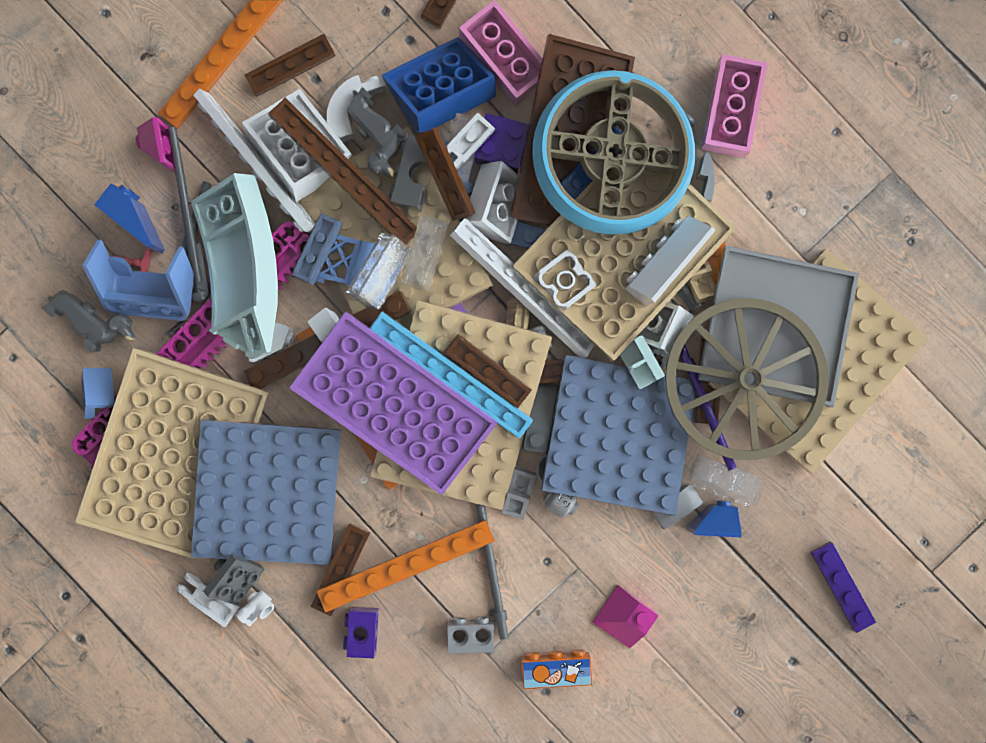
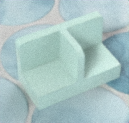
[620,336,665,389]

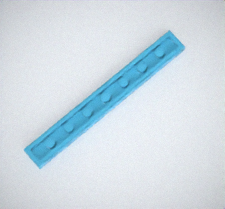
[370,311,533,439]

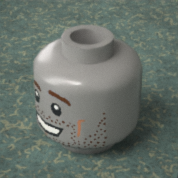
[543,492,578,518]

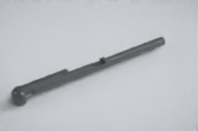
[168,127,209,303]

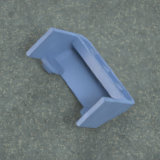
[82,239,194,321]

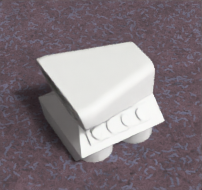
[533,249,596,313]

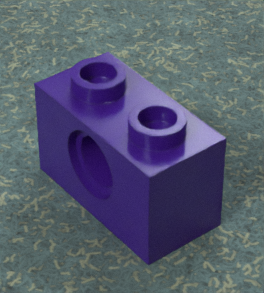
[343,607,379,659]

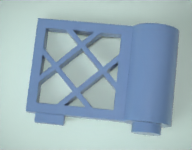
[316,235,383,295]

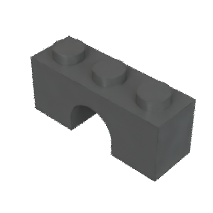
[389,134,428,212]

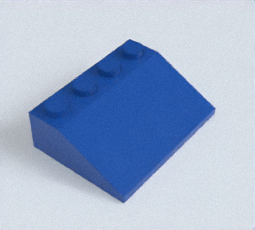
[382,37,496,133]

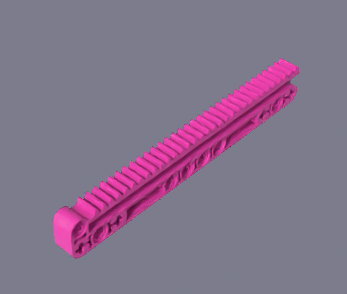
[72,221,309,470]

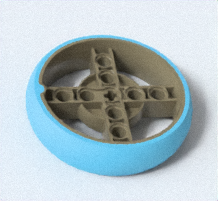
[533,70,695,235]

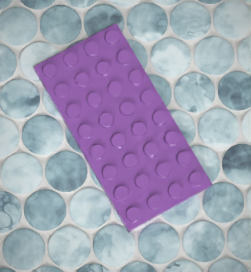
[289,311,498,495]

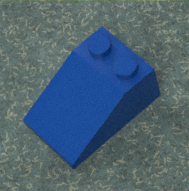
[94,183,165,254]

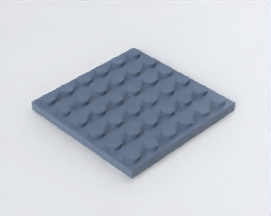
[541,355,695,515]
[191,419,341,565]

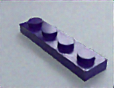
[810,541,876,633]

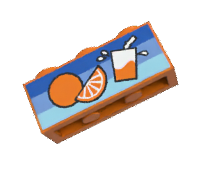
[521,649,592,689]

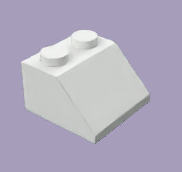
[635,303,694,354]

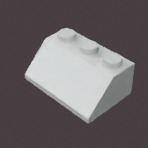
[465,161,518,244]

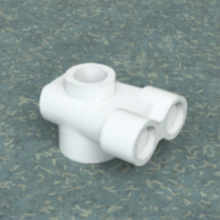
[235,590,274,626]

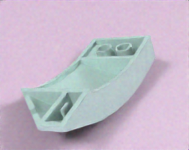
[191,173,278,359]

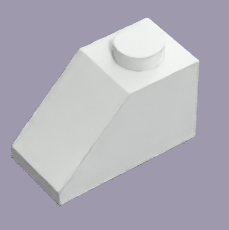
[249,322,295,363]

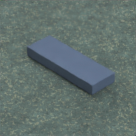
[292,213,343,285]

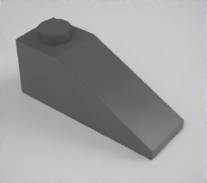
[522,384,557,454]

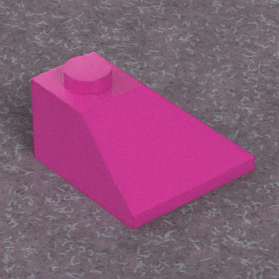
[135,117,175,172]
[592,585,659,648]

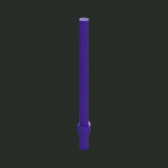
[680,344,737,471]

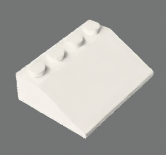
[242,89,351,202]

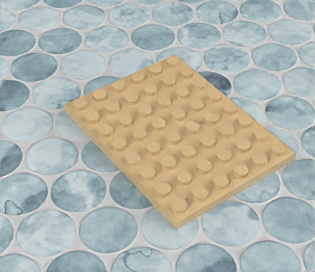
[298,126,493,330]
[512,151,736,361]
[708,249,928,474]
[370,300,552,510]
[75,347,269,564]

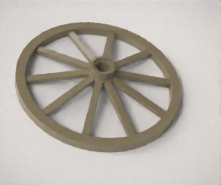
[665,298,828,460]

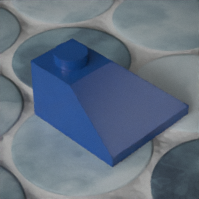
[687,500,742,538]

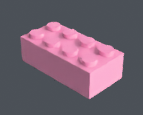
[459,0,542,106]
[700,54,767,158]

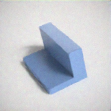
[81,368,115,419]

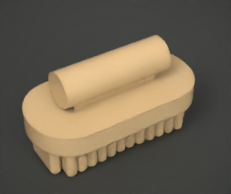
[505,297,531,329]

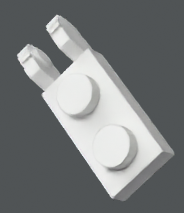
[446,113,495,170]
[176,572,240,627]

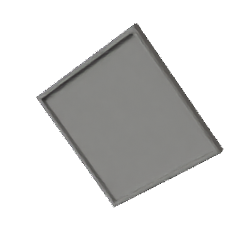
[697,246,859,407]

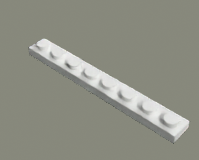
[194,89,316,233]
[450,218,594,358]

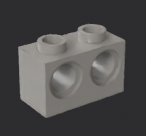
[447,617,494,654]

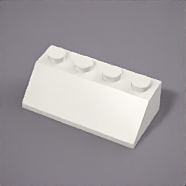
[625,216,715,307]

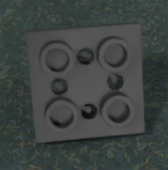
[203,554,265,606]

